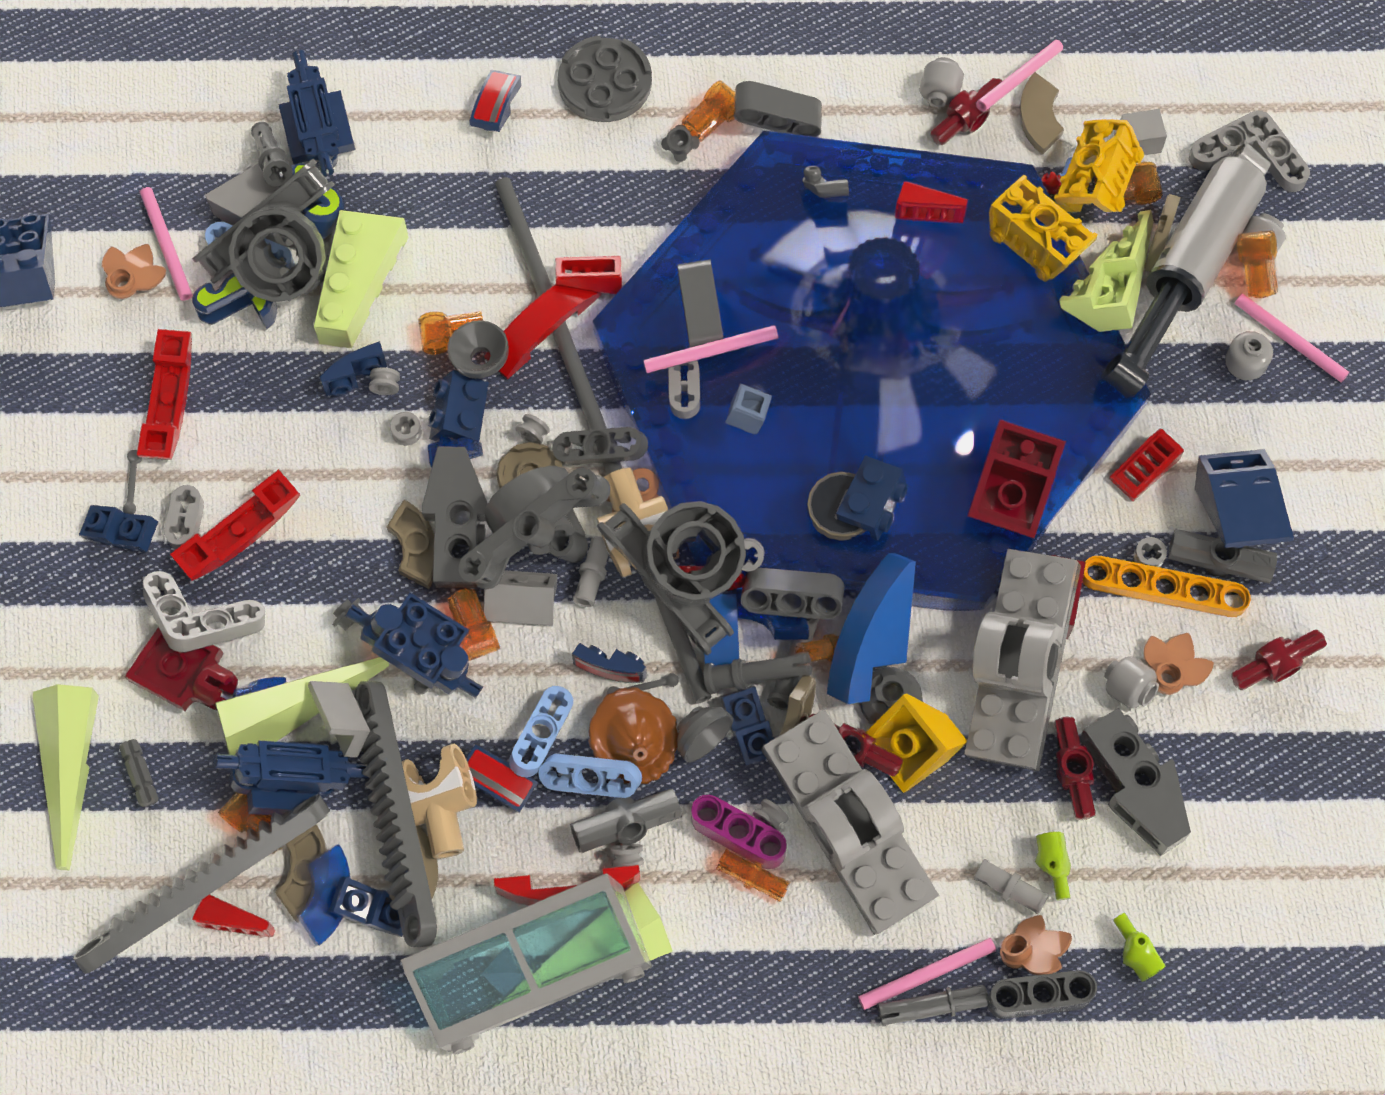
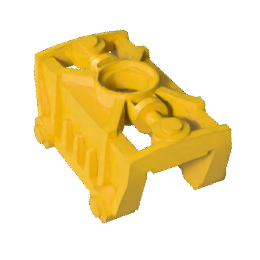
[1054,119,1144,212]
[989,175,1097,282]

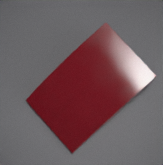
[967,420,1066,539]

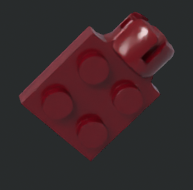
[125,627,238,712]

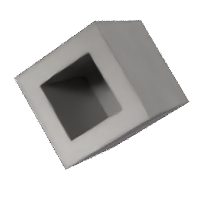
[1114,109,1167,155]

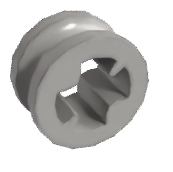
[369,367,400,395]
[390,412,422,446]
[516,414,550,444]
[1133,537,1167,567]
[742,538,765,571]
[753,799,789,831]
[610,844,644,867]

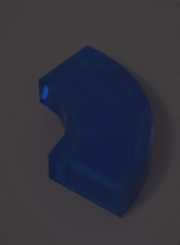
[736,587,809,640]
[296,844,351,946]

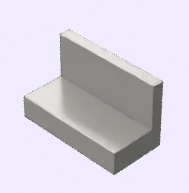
[484,570,557,626]
[308,681,370,757]

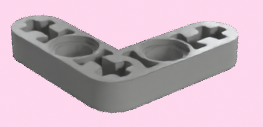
[1189,111,1310,192]
[143,571,265,652]

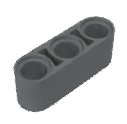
[734,81,822,139]
[677,259,723,348]
[740,568,844,620]
[987,970,1097,1019]

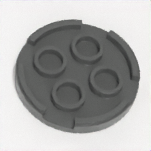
[557,35,652,122]

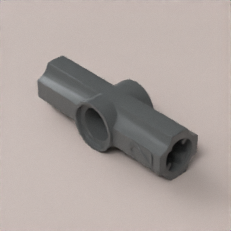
[1168,528,1278,584]
[570,788,682,853]

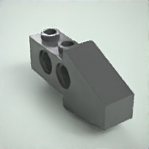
[422,447,488,588]
[1079,708,1191,856]

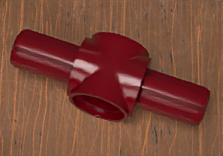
[930,78,1002,145]
[1231,629,1327,690]
[808,714,903,777]
[1054,716,1096,820]

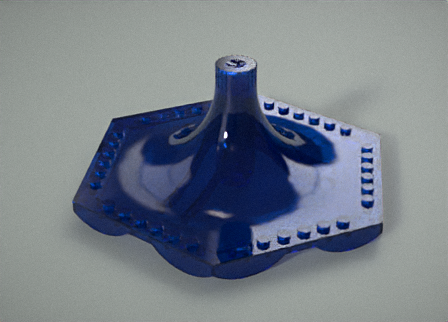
[592,131,1151,611]

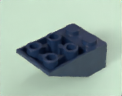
[0,213,55,307]
[1195,449,1294,548]

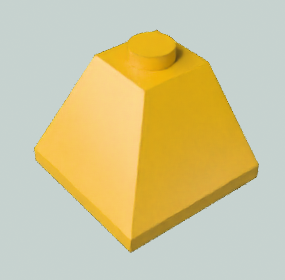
[866,693,967,793]

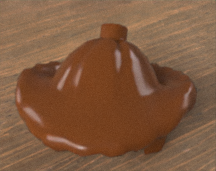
[588,687,678,784]

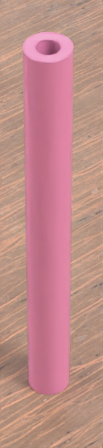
[976,40,1063,112]
[140,187,193,301]
[1234,293,1349,382]
[643,325,778,373]
[858,938,996,1010]

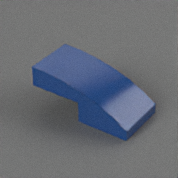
[704,594,739,665]

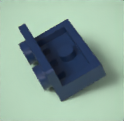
[428,369,489,446]
[836,455,908,541]

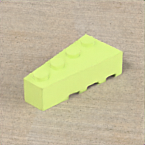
[314,210,409,348]

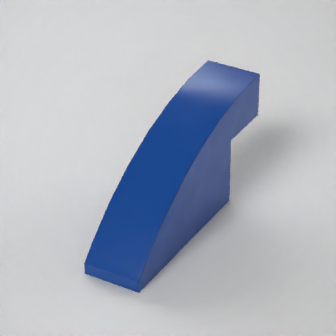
[827,553,916,704]

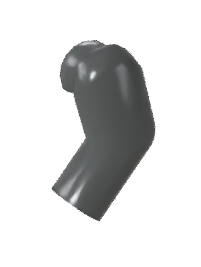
[802,166,849,198]

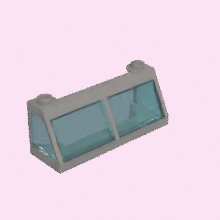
[401,873,652,1054]

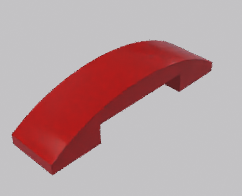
[484,272,602,380]
[137,329,192,460]
[170,469,301,581]
[494,865,640,906]

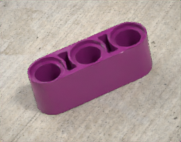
[691,794,787,869]

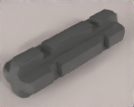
[119,739,159,807]

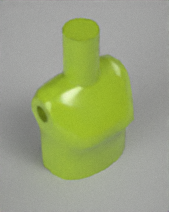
[1035,832,1071,901]
[1113,912,1166,982]

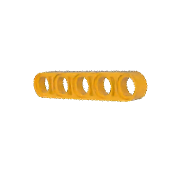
[1082,556,1251,617]

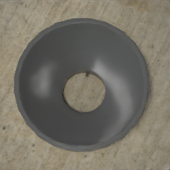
[447,320,509,379]
[859,667,923,725]
[677,706,733,762]

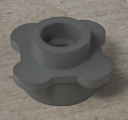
[661,125,700,162]
[332,598,365,631]

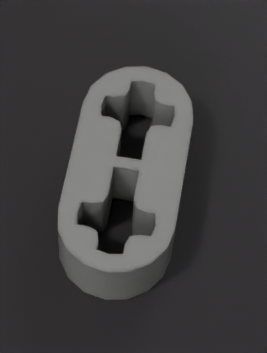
[668,360,700,419]
[164,485,204,549]

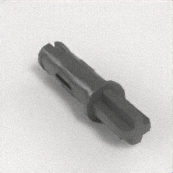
[878,985,989,1027]

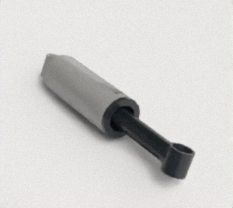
[1101,142,1270,399]

